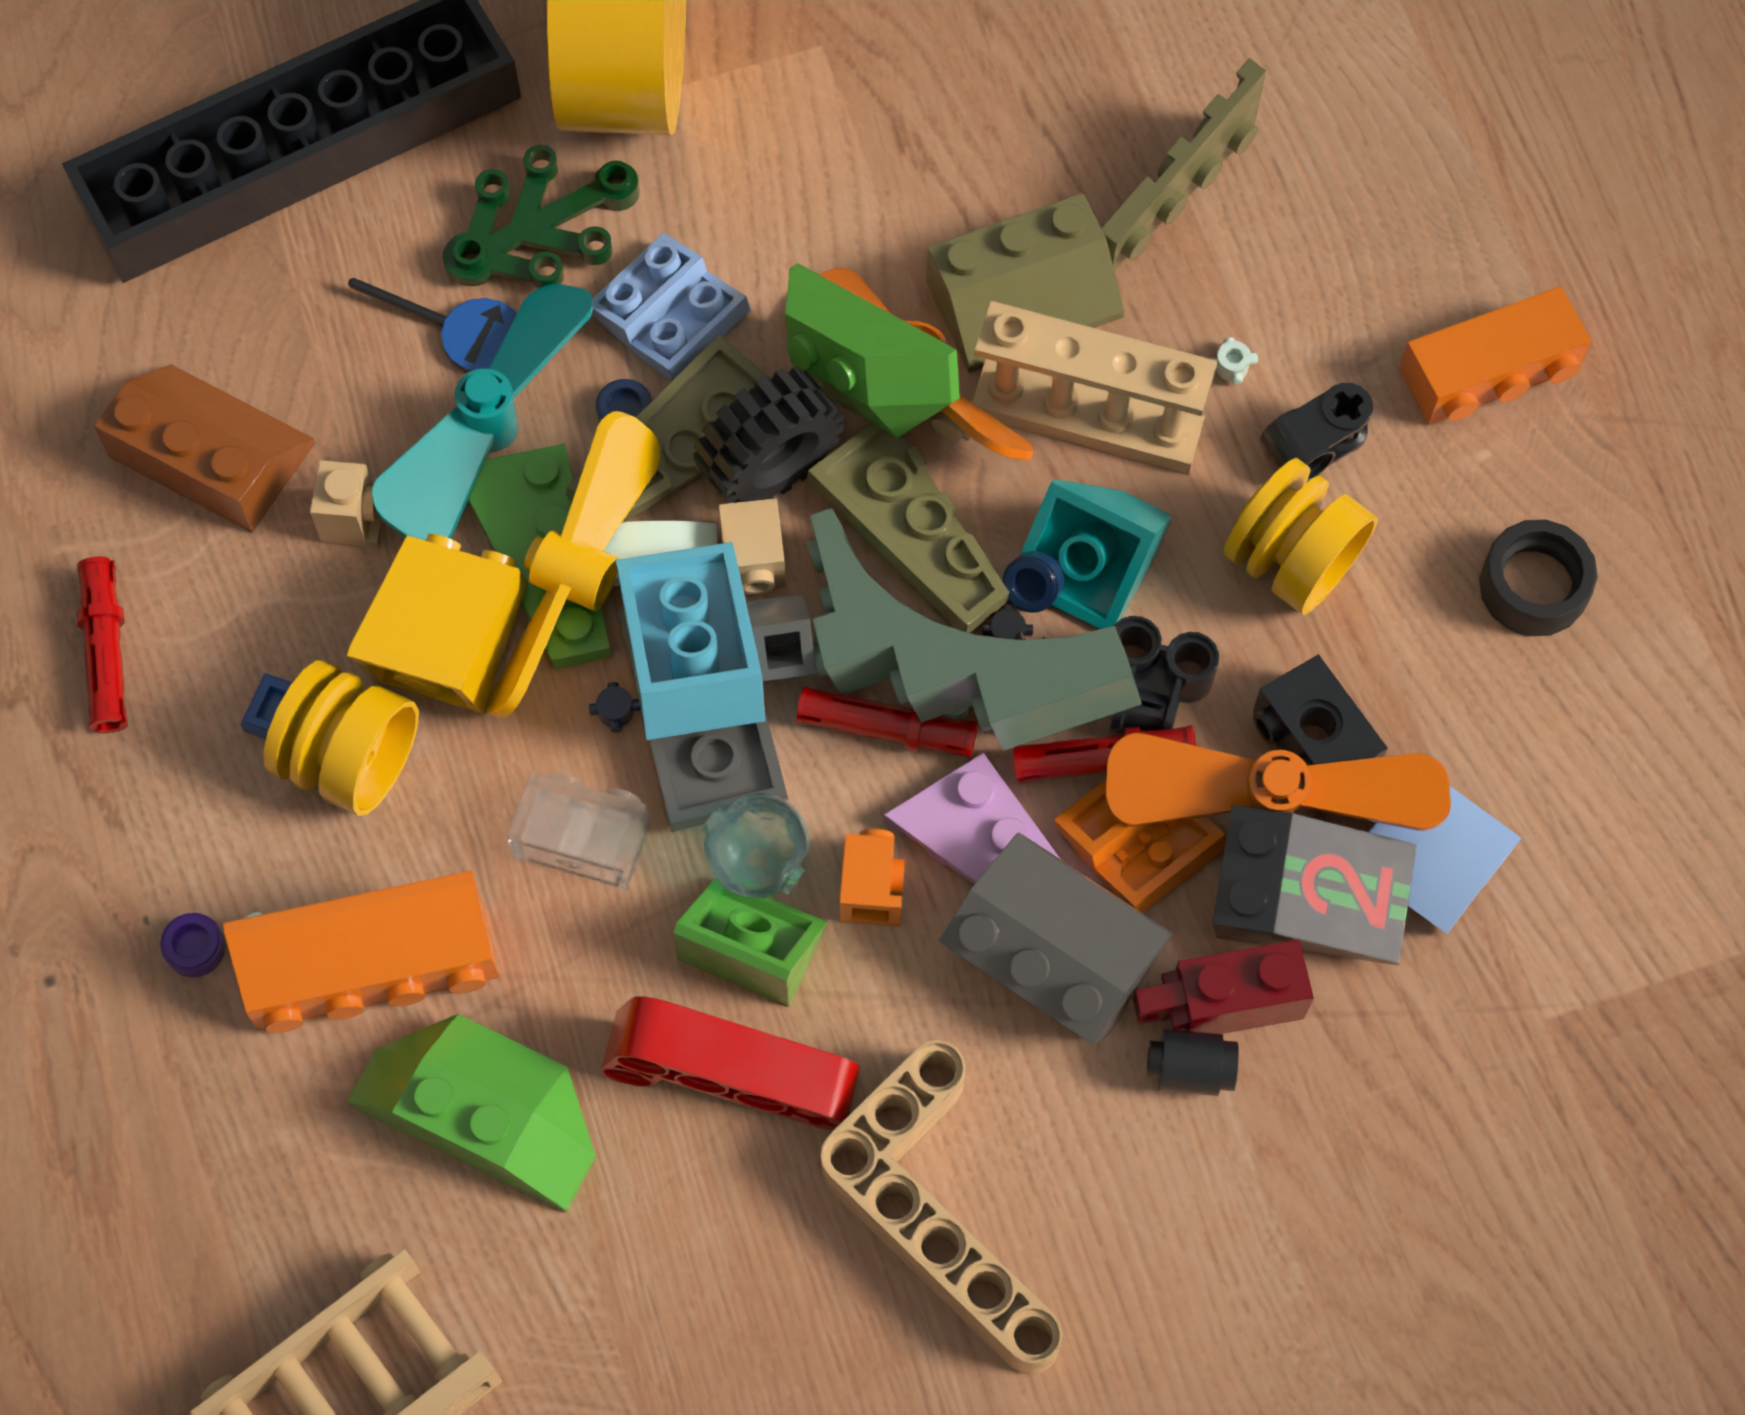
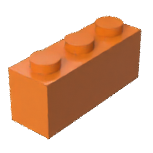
[1399,286,1592,425]

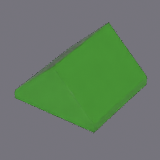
[673,875,827,1007]

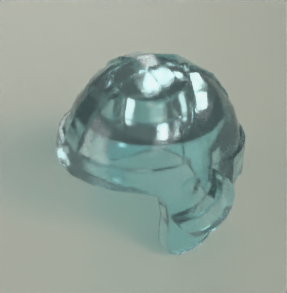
[701,793,810,898]

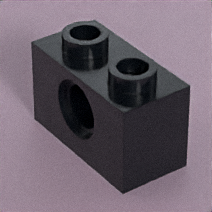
[1253,654,1388,766]

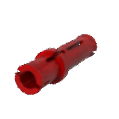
[76,556,128,733]
[796,686,978,759]
[1013,725,1197,783]

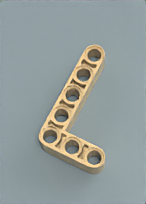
[820,1040,1063,1375]

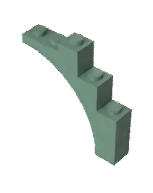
[807,508,1142,750]

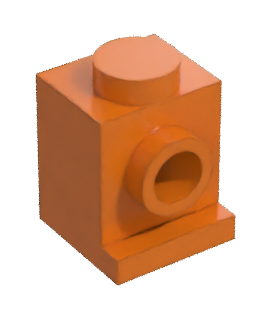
[840,829,905,927]

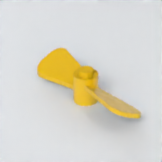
[487,411,661,719]

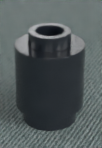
[1147,1029,1239,1096]

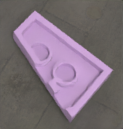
[884,753,1060,885]

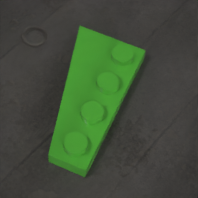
[468,443,611,670]

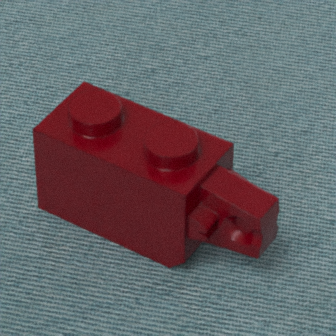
[1132,939,1314,1034]

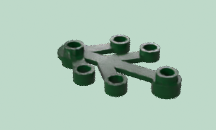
[443,145,640,288]

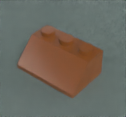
[94,364,315,533]

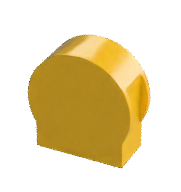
[547,0,687,135]

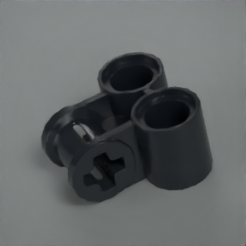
[1110,616,1219,732]

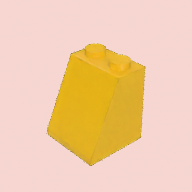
[347,533,528,714]

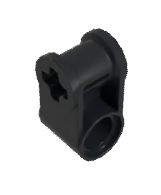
[1260,383,1373,482]

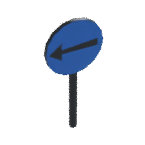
[348,278,517,372]

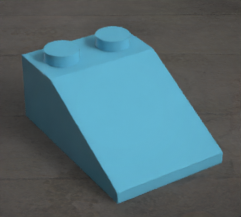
[616,542,765,740]

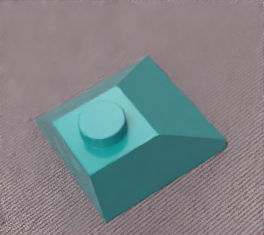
[1020,479,1174,629]

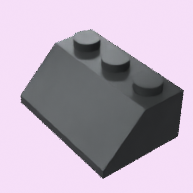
[939,832,1173,1045]

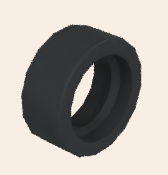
[1479,519,1598,636]

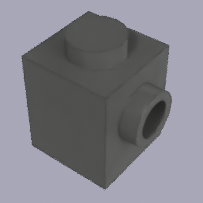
[746,594,817,681]

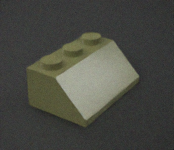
[926,193,1124,373]

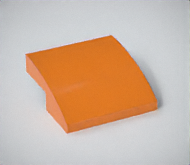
[1054,779,1226,913]

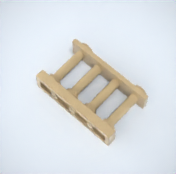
[972,301,1218,475]
[190,1249,503,1415]

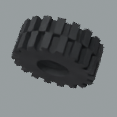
[693,367,845,504]

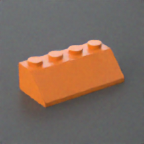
[223,870,499,1033]

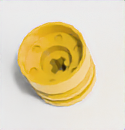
[1222,457,1378,616]
[263,660,419,816]

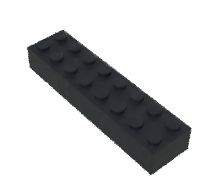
[62,0,521,283]

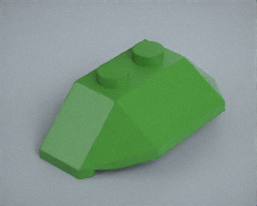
[785,263,960,438]
[346,1014,596,1213]

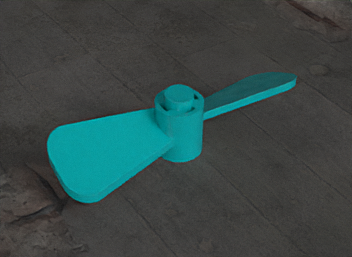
[372,284,593,540]

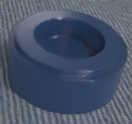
[596,379,652,423]
[1002,551,1064,613]

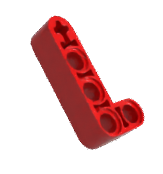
[600,996,860,1130]

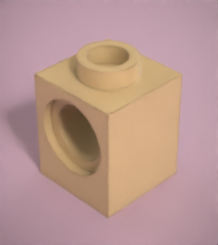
[719,498,786,595]

